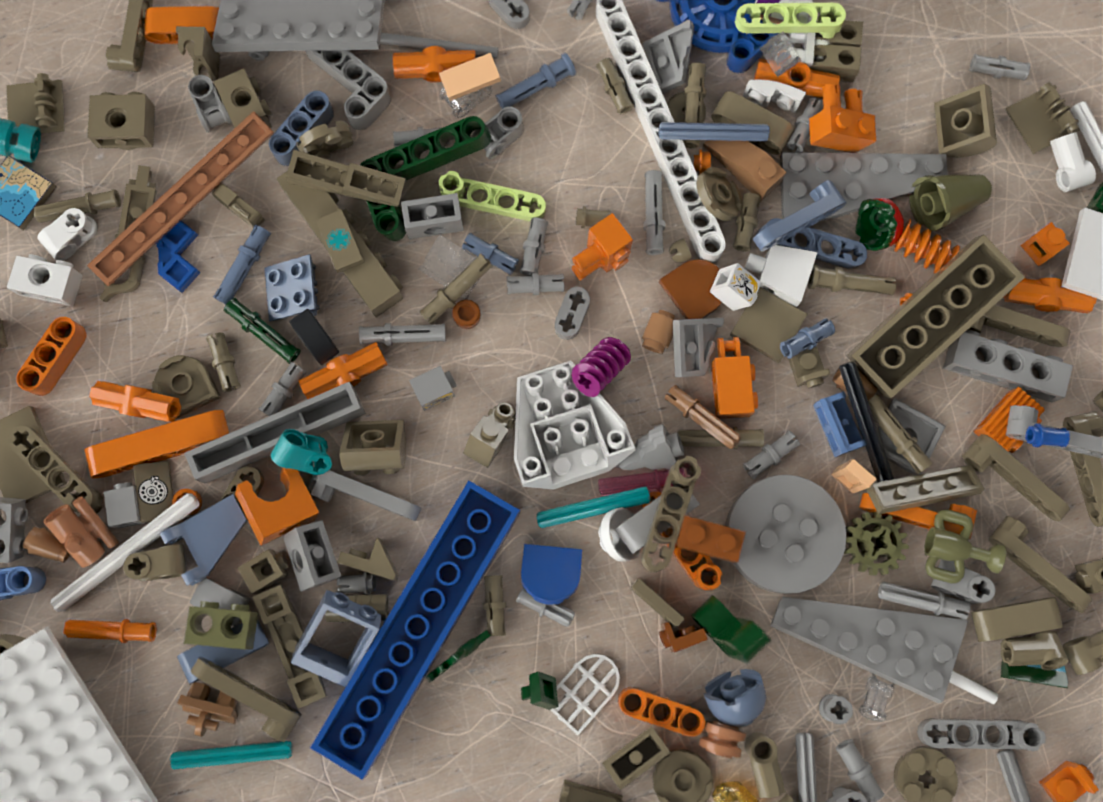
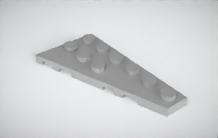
[780,152,948,225]
[770,597,968,703]

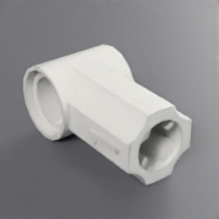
[1050,132,1096,192]

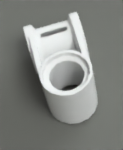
[38,208,98,261]

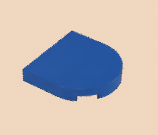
[521,544,582,605]

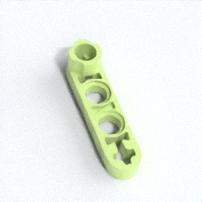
[735,2,846,39]
[439,171,546,222]

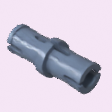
[462,233,519,275]
[780,318,835,359]

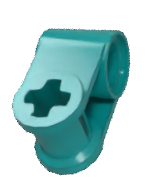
[271,429,332,475]

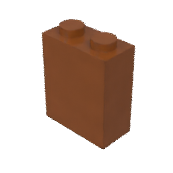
[677,515,746,564]

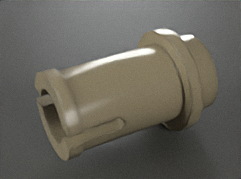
[576,206,611,228]

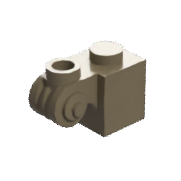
[463,402,516,468]

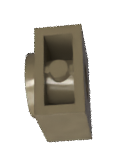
[88,92,155,150]

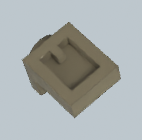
[788,346,830,388]

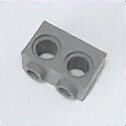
[0,497,28,563]

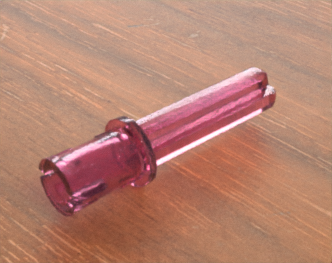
[598,468,685,496]

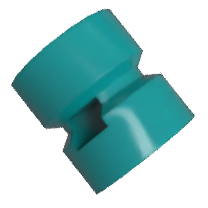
[0,118,41,163]

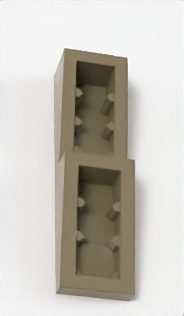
[286,150,406,207]

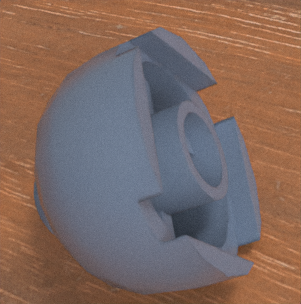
[704,669,767,727]

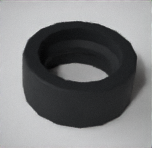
[289,309,339,365]

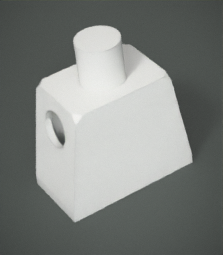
[745,245,817,307]

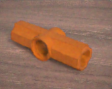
[393,46,476,83]
[754,58,840,98]
[1003,277,1097,314]
[299,342,388,399]
[89,381,181,422]

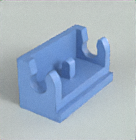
[813,392,866,457]

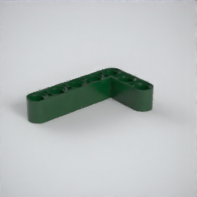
[360,116,491,241]

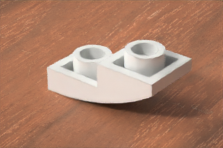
[743,80,806,113]

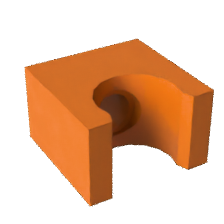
[235,467,319,546]

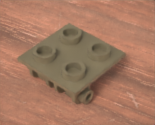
[6,73,65,134]
[1005,82,1081,154]

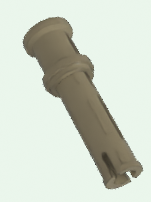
[807,264,897,295]

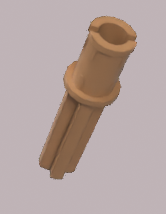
[665,385,741,449]

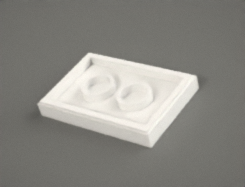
[1061,208,1103,300]

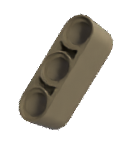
[711,91,794,155]
[971,597,1063,642]

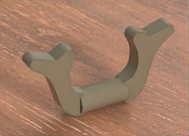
[100,234,145,302]

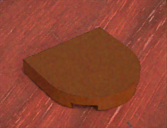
[659,259,722,319]

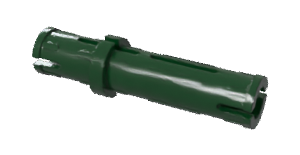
[223,298,301,364]

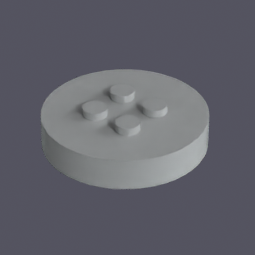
[725,475,846,594]

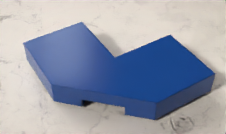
[156,221,201,293]

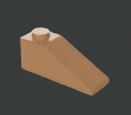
[703,140,787,202]

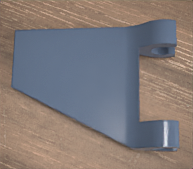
[160,494,248,586]

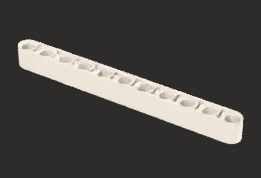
[595,0,726,263]

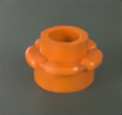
[694,149,711,175]

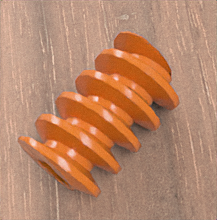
[894,219,961,274]

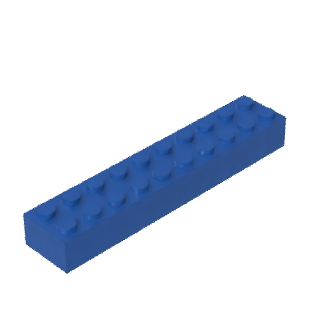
[310,480,521,780]

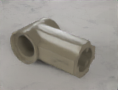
[1000,630,1069,670]
[1062,630,1103,675]
[745,732,786,798]

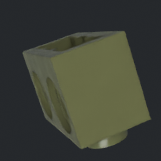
[184,601,258,649]

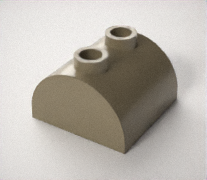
[934,83,997,158]
[339,420,406,476]

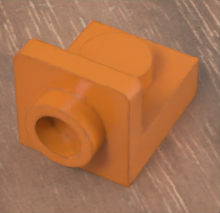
[1039,761,1099,802]

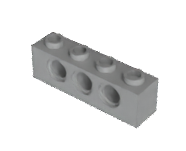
[943,330,1073,403]

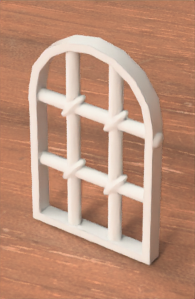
[551,654,620,736]

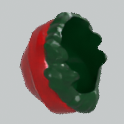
[855,198,904,251]

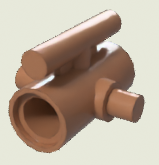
[43,496,119,568]

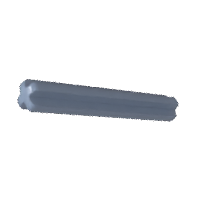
[658,122,770,141]

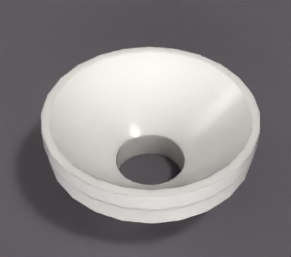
[598,507,641,562]

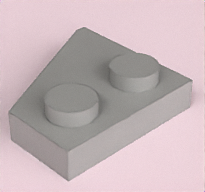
[643,20,694,94]
[673,318,724,377]

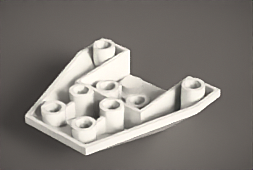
[514,361,635,489]

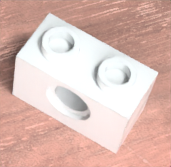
[6,254,83,307]

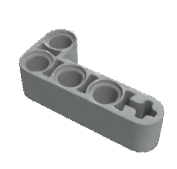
[306,50,391,130]

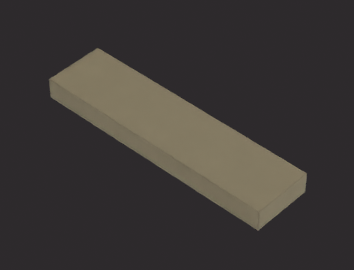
[866,465,985,514]

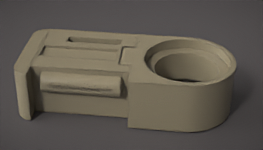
[211,183,265,228]

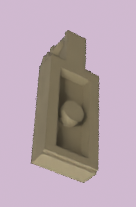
[118,165,157,236]

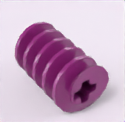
[572,337,631,397]

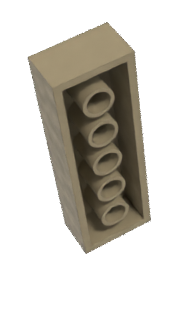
[846,234,1025,398]

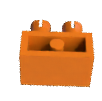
[809,84,876,153]
[571,213,633,281]

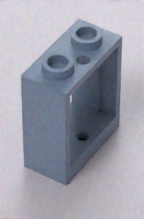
[291,590,381,687]

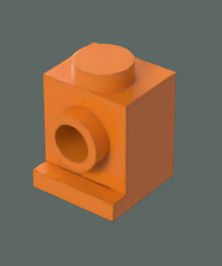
[1020,222,1070,267]

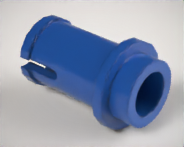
[1026,423,1070,448]

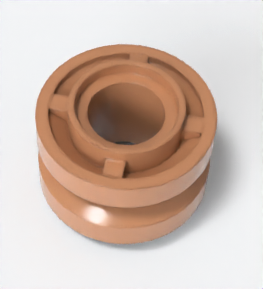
[699,720,746,759]

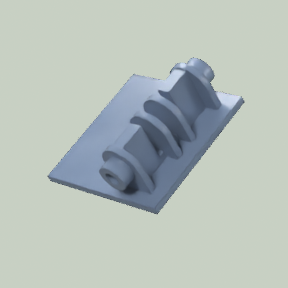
[264,254,320,322]

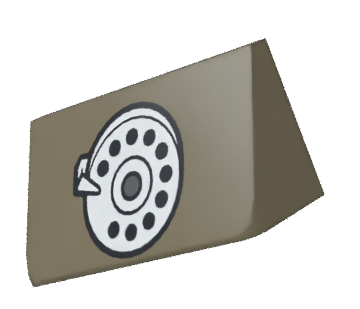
[133,461,174,524]

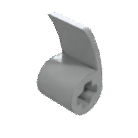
[190,577,251,626]

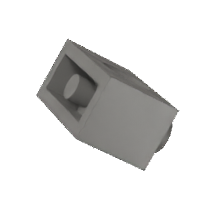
[401,193,464,239]
[283,520,341,592]

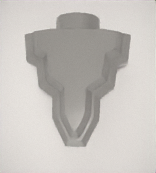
[616,424,684,470]

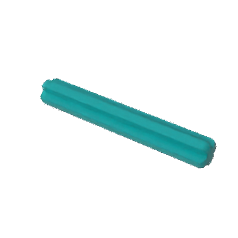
[536,487,651,528]
[170,741,293,770]

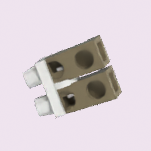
[787,17,863,83]

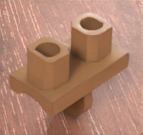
[178,682,238,737]

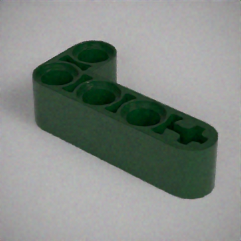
[691,595,771,664]

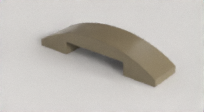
[253,584,327,709]

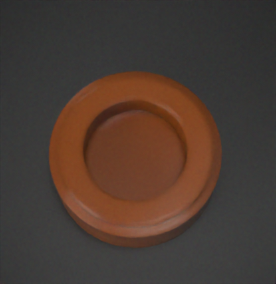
[452,299,481,329]

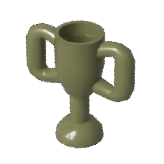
[924,509,1006,584]

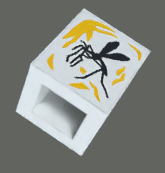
[710,263,761,311]

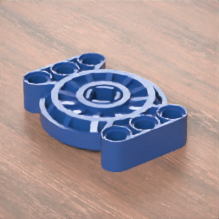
[657,0,786,74]

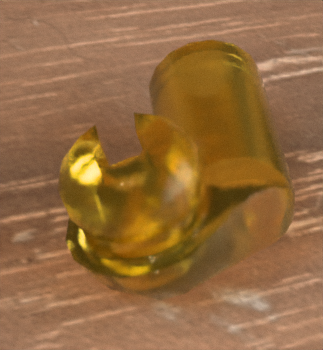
[712,781,759,802]

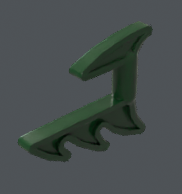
[425,630,491,683]

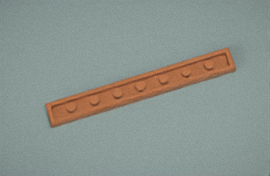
[87,111,274,286]

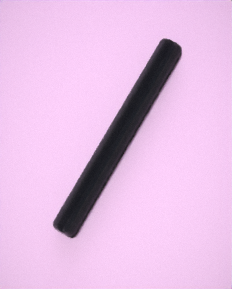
[839,362,894,482]

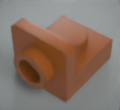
[659,622,708,653]

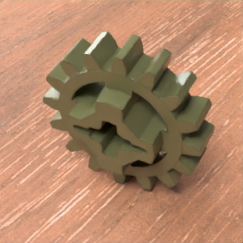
[844,512,909,576]

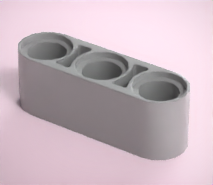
[615,483,700,554]

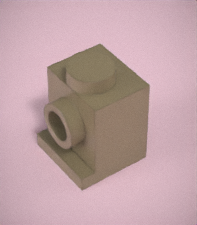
[237,549,289,594]
[1075,558,1103,594]

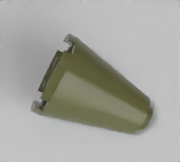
[909,175,992,231]

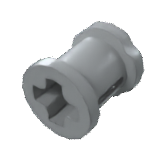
[819,694,853,725]

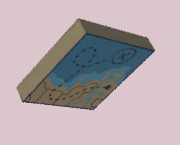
[0,156,57,231]

